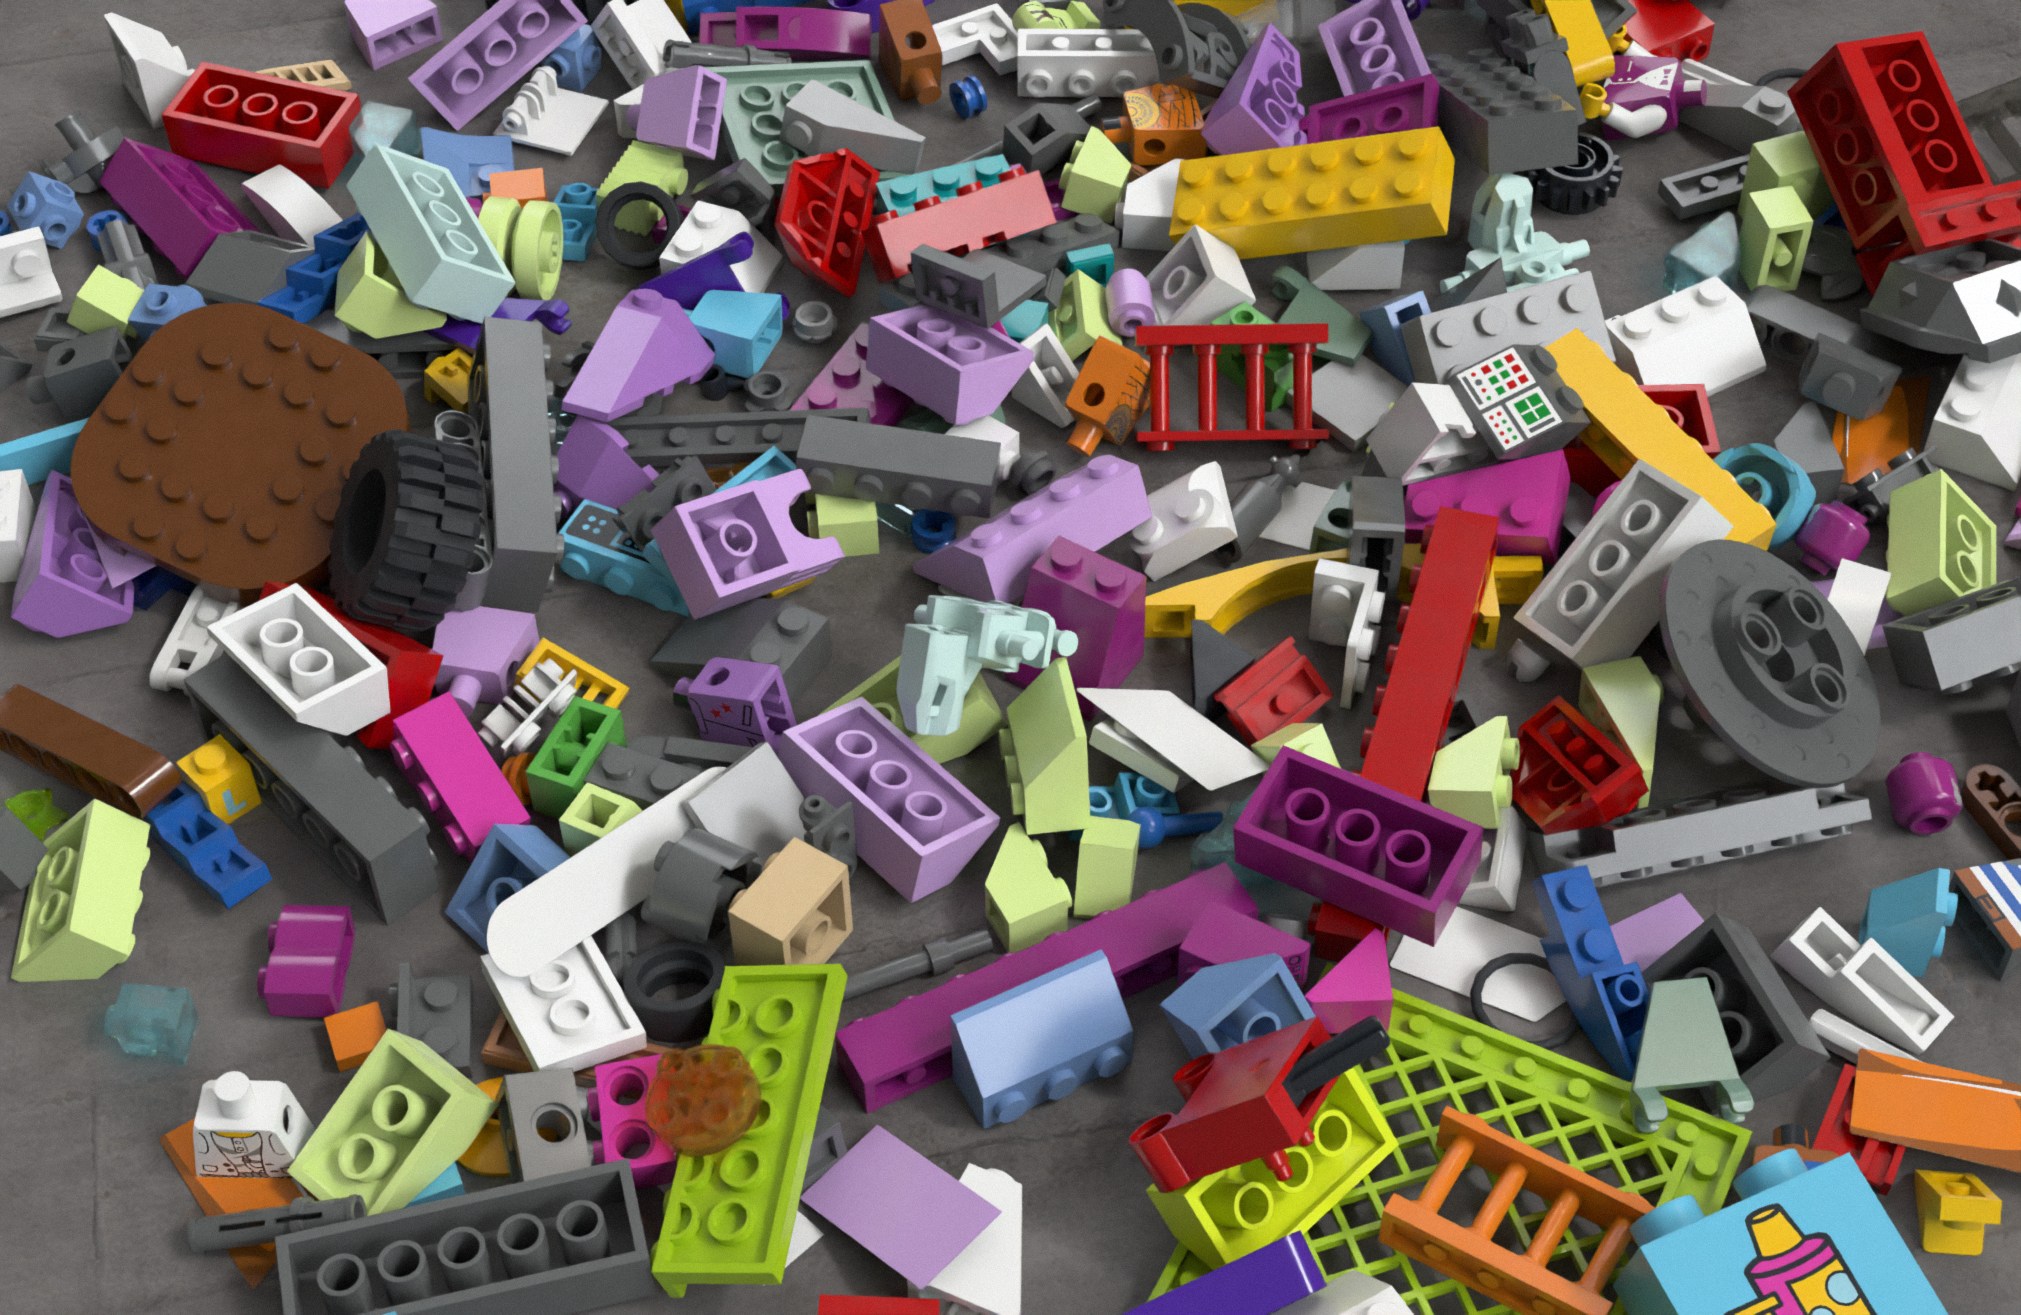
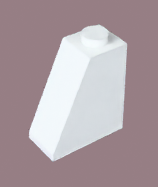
[907,1163,1022,1315]

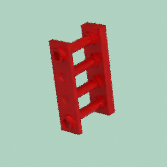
[1855,180,2021,297]
[1134,323,1329,451]

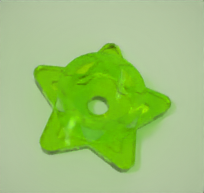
[6,789,68,842]

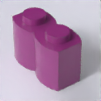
[257,905,356,1017]

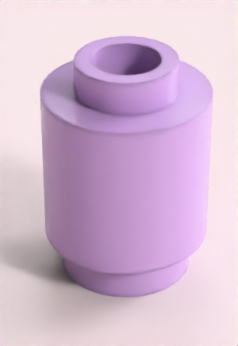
[1105,269,1155,337]

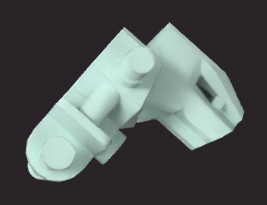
[1440,172,1590,293]
[896,595,1078,736]

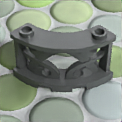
[1103,0,1251,99]

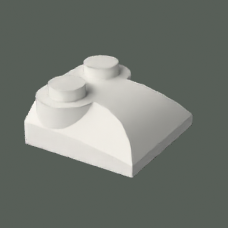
[1130,461,1238,582]

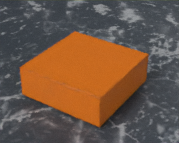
[324,1001,387,1072]

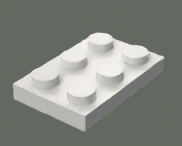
[480,935,647,1072]

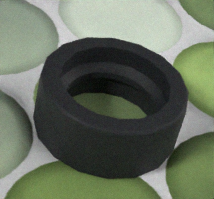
[595,181,684,271]
[623,941,727,1043]

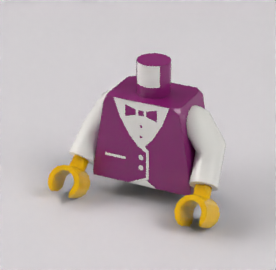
[1579,24,1707,141]

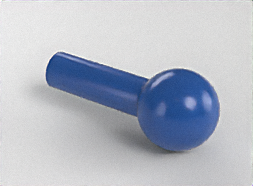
[1126,807,1224,849]

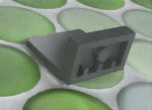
[910,244,1046,329]

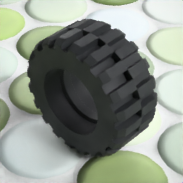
[328,429,483,632]

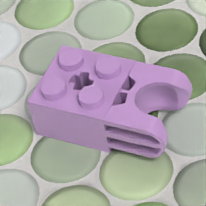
[651,469,845,620]

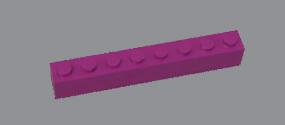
[835,862,1259,1114]

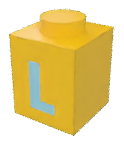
[176,734,262,825]

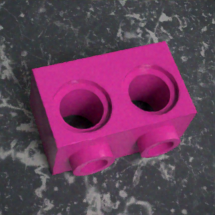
[588,1054,679,1190]

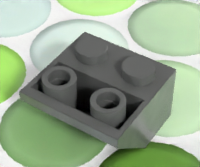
[185,230,315,305]

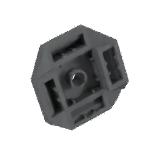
[1860,238,2021,363]

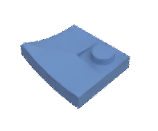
[420,127,515,206]

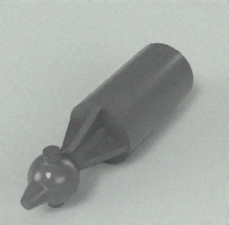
[1211,454,1302,563]

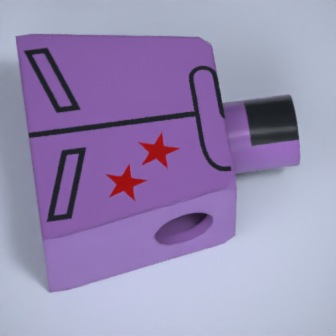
[673,657,797,757]

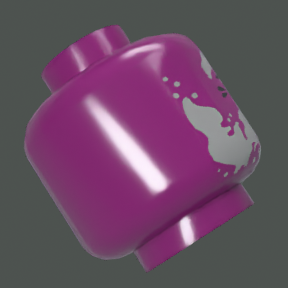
[1795,499,1870,576]
[1885,752,1963,835]

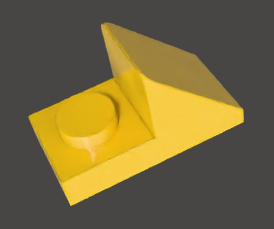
[1914,1169,2002,1256]

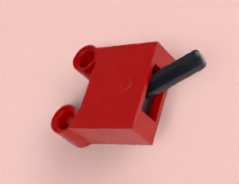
[1128,1015,1391,1193]

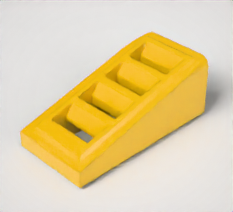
[513,637,630,713]

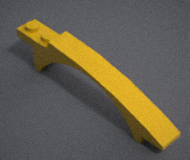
[1144,543,1544,650]

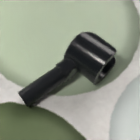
[701,364,749,401]

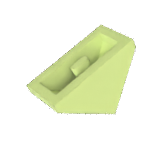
[1074,816,1141,919]

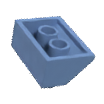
[950,949,1133,1129]

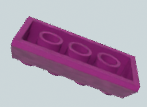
[99,138,262,280]

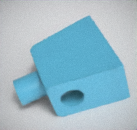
[683,290,783,379]

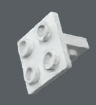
[0,226,63,318]

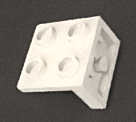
[590,0,692,90]
[1308,558,1385,709]

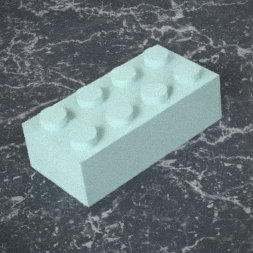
[346,143,516,324]

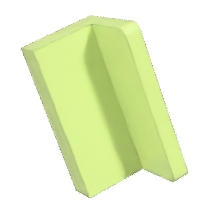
[1048,269,1122,361]

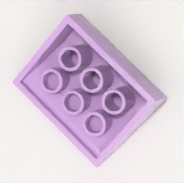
[912,455,1153,604]

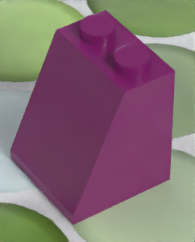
[1005,536,1146,722]

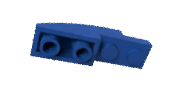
[1531,865,1649,1082]

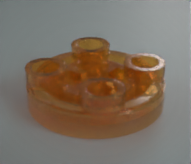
[645,1044,762,1157]

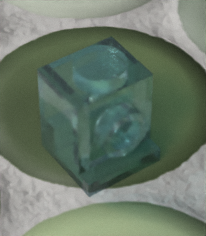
[104,983,200,1066]

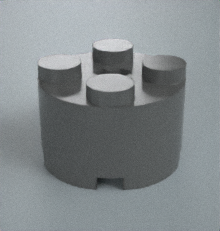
[641,828,762,953]

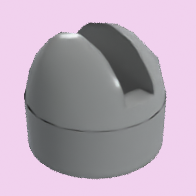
[1505,638,1551,682]
[1263,913,1307,940]

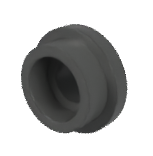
[1011,450,1057,495]

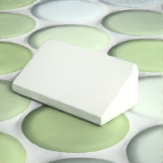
[1459,806,1527,912]

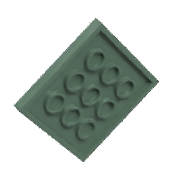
[705,60,917,197]

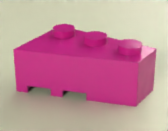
[1404,449,1571,565]
[389,691,531,864]

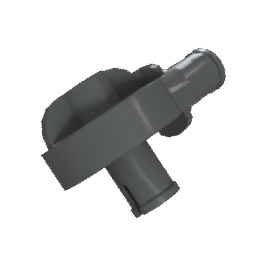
[9,110,126,196]

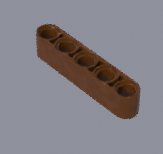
[0,684,182,819]

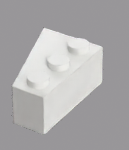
[1366,382,1508,485]

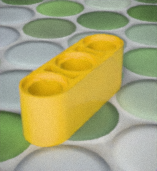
[1530,0,1615,87]

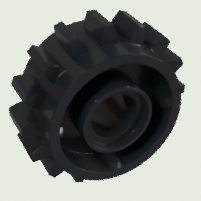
[1523,132,1623,215]

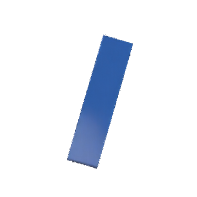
[257,212,372,324]
[140,780,272,909]

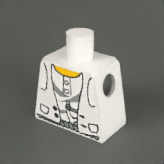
[193,1071,315,1179]

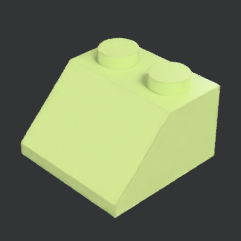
[335,230,447,339]

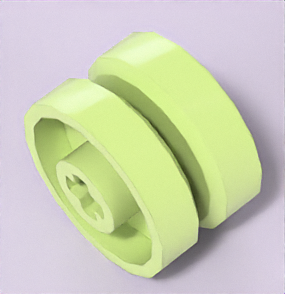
[478,196,563,300]

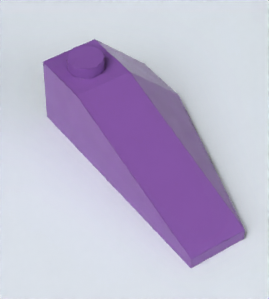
[1201,23,1307,155]
[561,289,715,422]
[553,415,659,519]
[11,470,134,638]

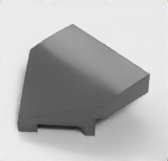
[690,158,776,246]

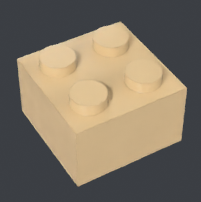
[728,837,853,966]

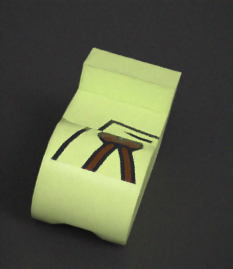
[1012,1,1101,32]

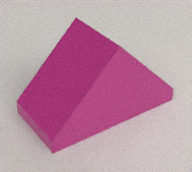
[1304,928,1393,1034]

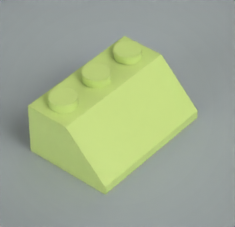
[1885,469,1996,617]
[999,657,1091,835]
[11,799,150,982]

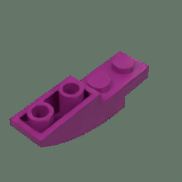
[700,7,872,60]

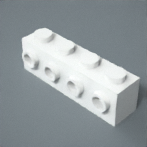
[1017,29,1160,98]

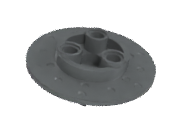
[1659,539,1880,788]

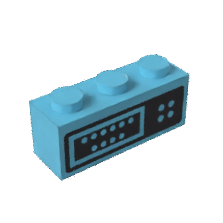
[559,499,691,617]

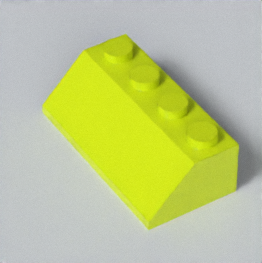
[1146,1068,1399,1271]

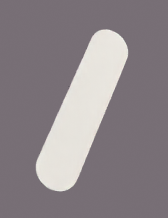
[487,767,726,977]

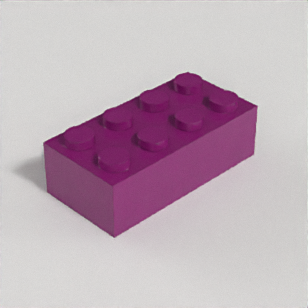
[1233,745,1483,947]

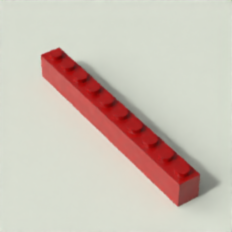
[1307,506,1500,962]

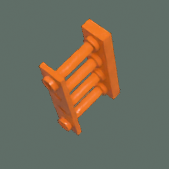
[1378,1106,1655,1315]

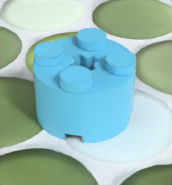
[1713,443,1816,550]

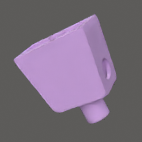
[344,0,443,70]
[626,65,727,160]
[432,606,540,717]

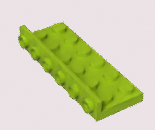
[650,964,848,1298]

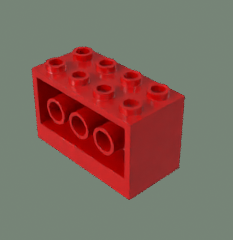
[1787,31,1993,250]

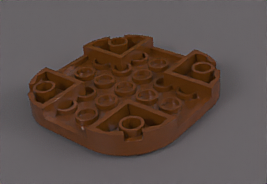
[71,303,412,607]

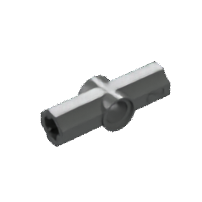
[97,219,158,290]

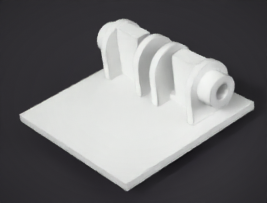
[493,66,609,156]
[477,658,577,760]

